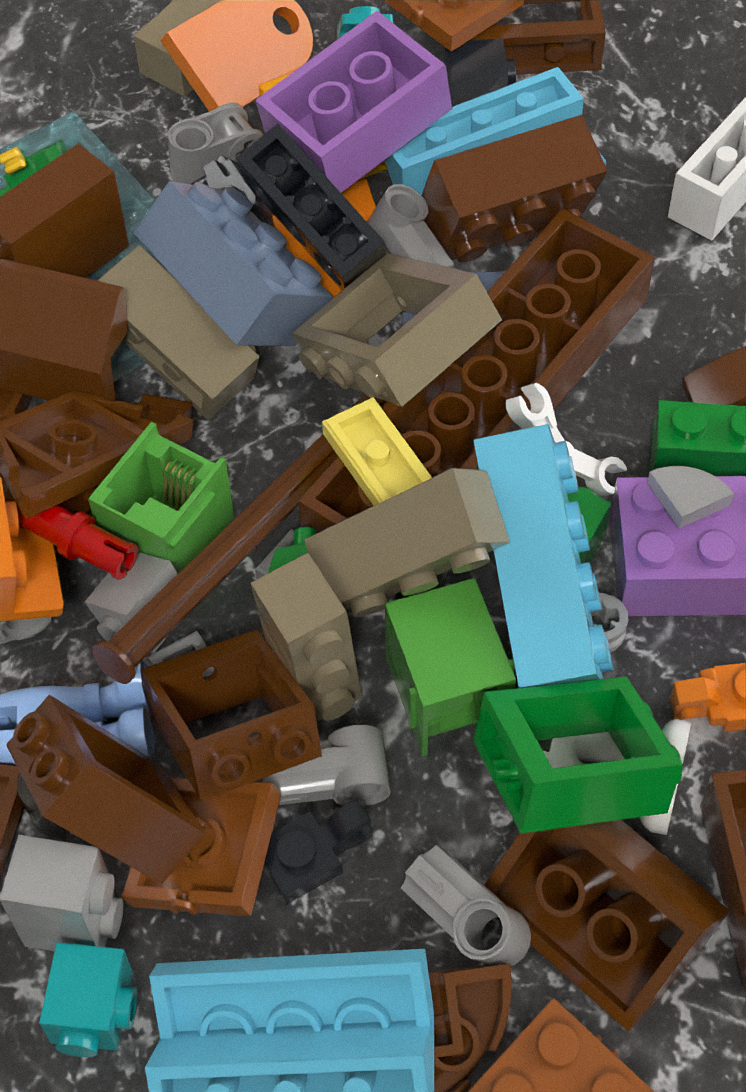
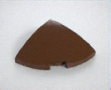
[428,963,512,1092]

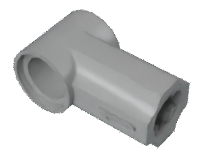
[367,184,456,269]
[263,725,391,807]
[401,845,531,966]

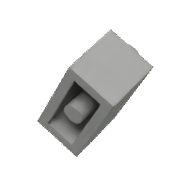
[0,834,124,951]

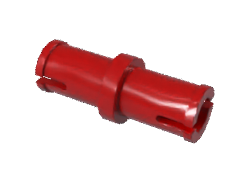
[17,505,139,580]

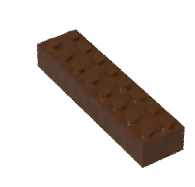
[298,209,655,598]

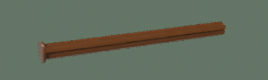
[92,394,387,684]

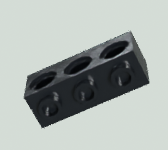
[236,123,386,291]

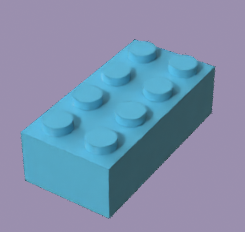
[474,424,614,688]

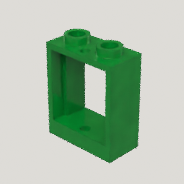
[473,676,683,834]

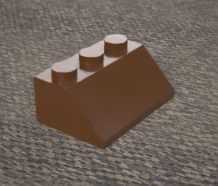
[484,820,730,1032]

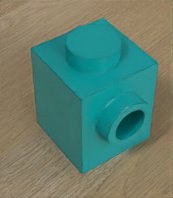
[39,942,138,1057]

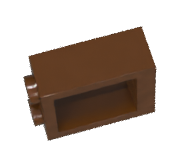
[141,630,322,801]
[6,695,205,884]

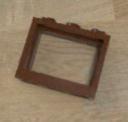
[470,0,606,75]

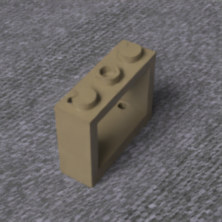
[292,253,502,407]

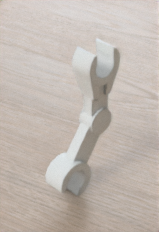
[506,383,627,497]

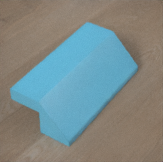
[385,67,606,195]
[145,949,434,1092]

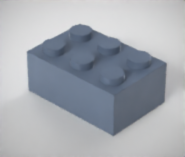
[133,181,333,346]

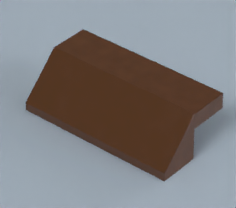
[0,258,129,401]

